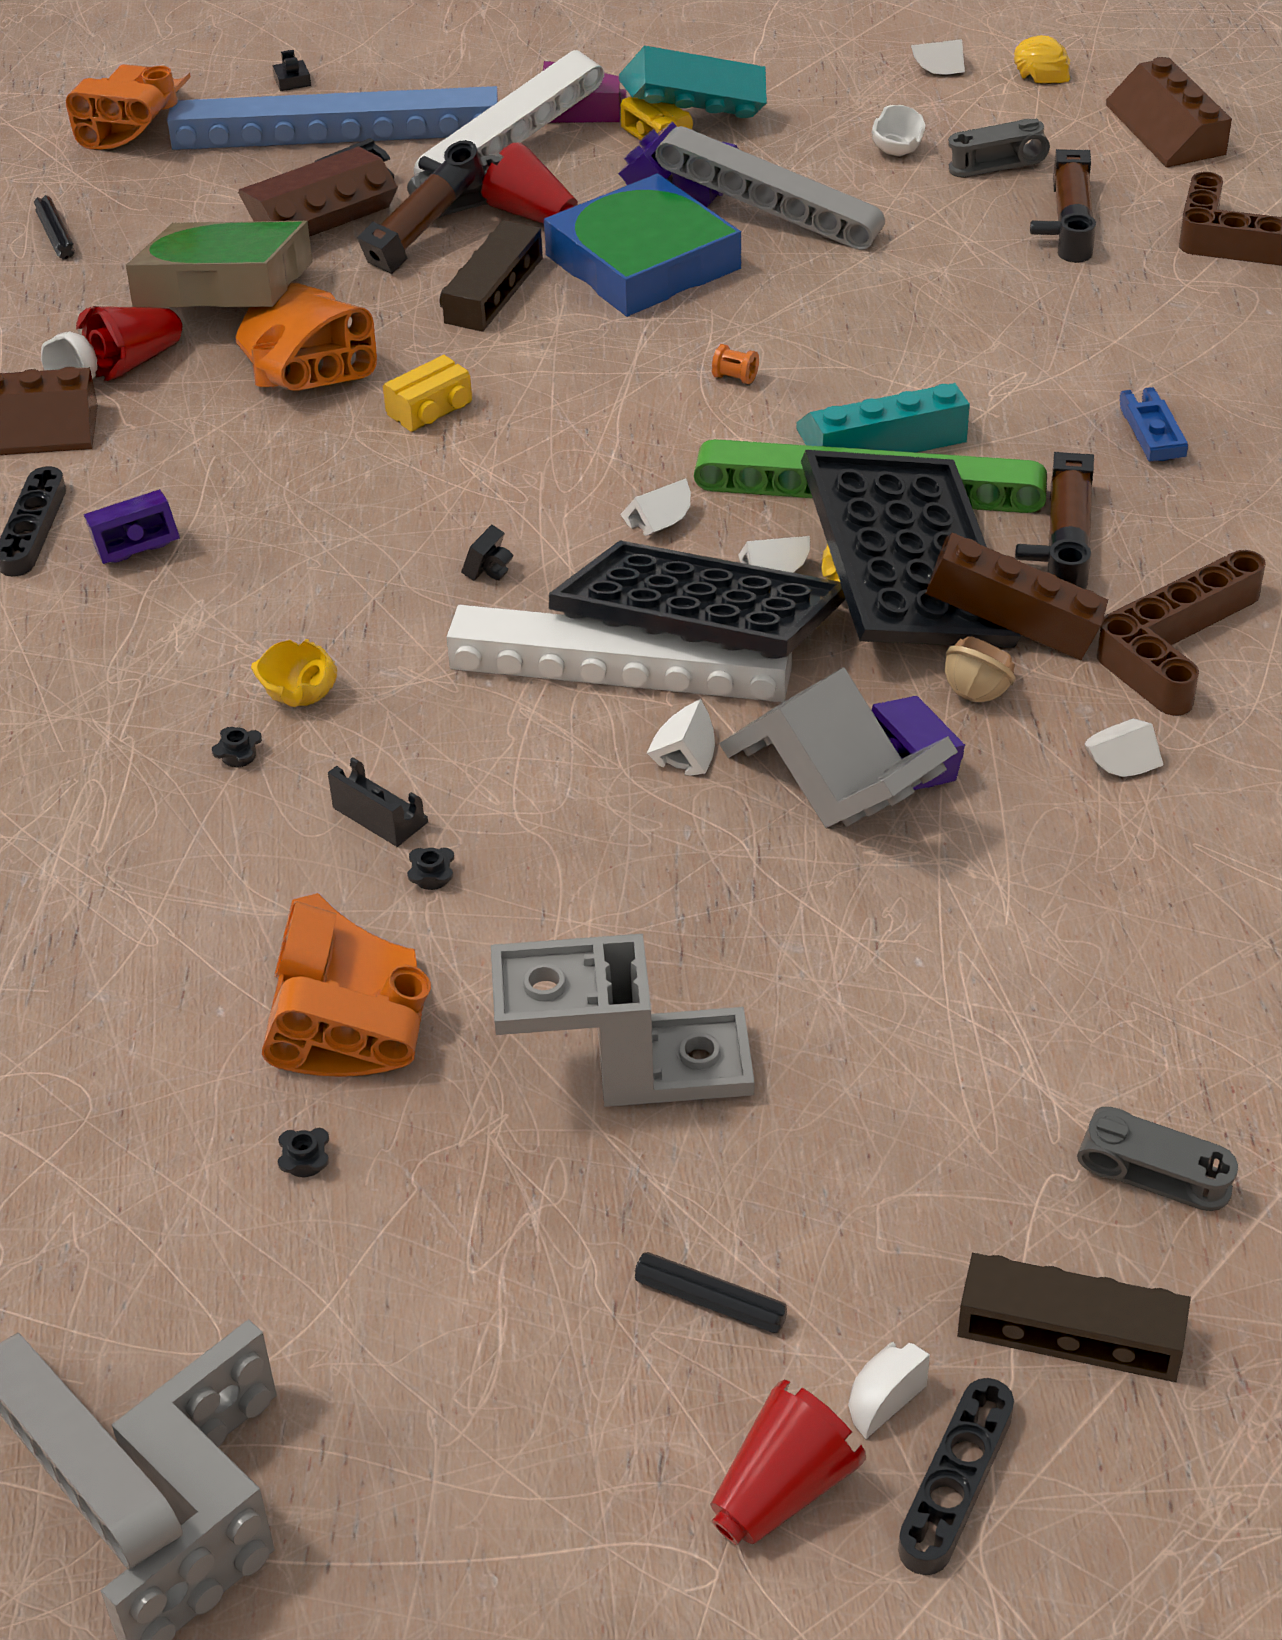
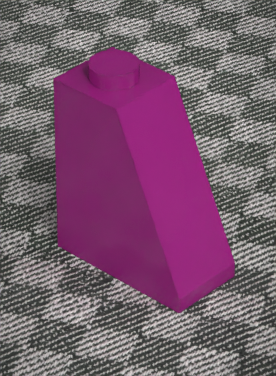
[543,61,627,123]

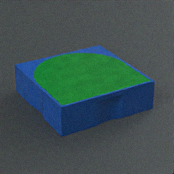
[544,173,741,317]

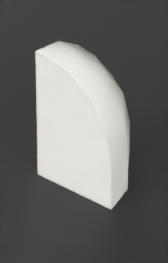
[911,39,965,75]
[620,478,691,536]
[738,536,810,573]
[647,699,715,776]
[1085,718,1163,777]
[848,1342,930,1439]

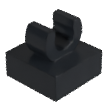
[272,50,311,91]
[461,524,514,581]

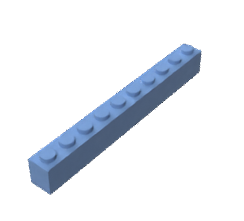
[167,86,498,150]

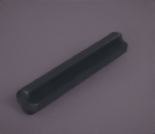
[34,195,75,259]
[635,1252,787,1333]

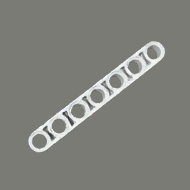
[414,50,604,176]

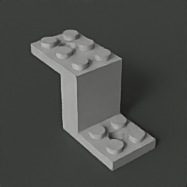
[719,667,958,828]
[491,934,755,1107]
[100,1319,277,1640]

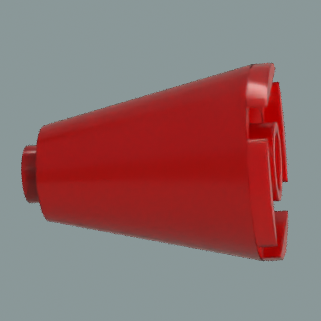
[481,142,578,224]
[76,306,183,381]
[710,1379,866,1545]

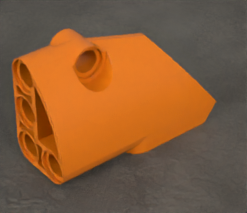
[66,64,191,150]
[236,283,377,391]
[262,893,431,1077]

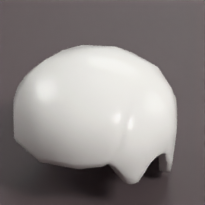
[871,105,926,157]
[41,331,97,379]

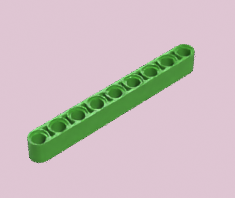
[693,439,1047,513]

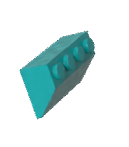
[619,45,767,119]
[796,383,970,453]

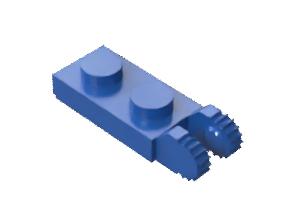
[1119,387,1188,462]

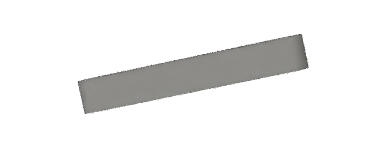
[656,126,885,250]
[0,1333,183,1569]

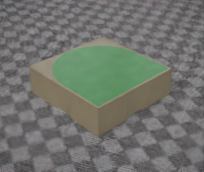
[126,221,313,308]

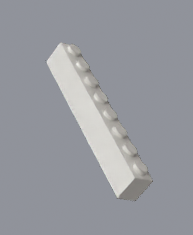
[447,605,792,702]

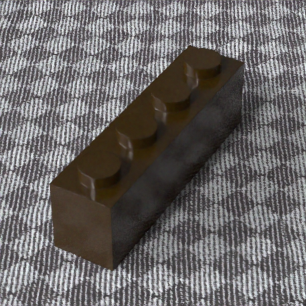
[439,220,543,332]
[957,1252,1191,1382]

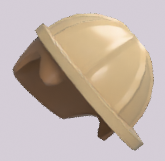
[945,637,1016,702]

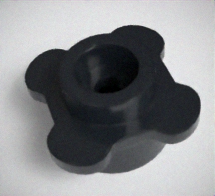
[212,727,262,767]
[407,847,454,890]
[278,1128,329,1178]

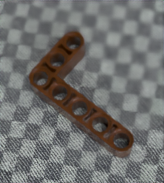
[1179,172,1282,266]
[1097,550,1266,716]

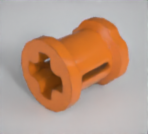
[712,344,759,385]

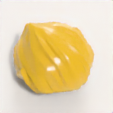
[1014,35,1070,83]
[251,639,337,707]

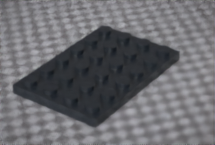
[801,450,1021,648]
[548,540,846,659]

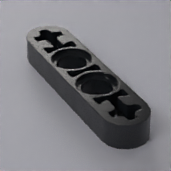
[0,466,66,577]
[898,1378,1014,1575]

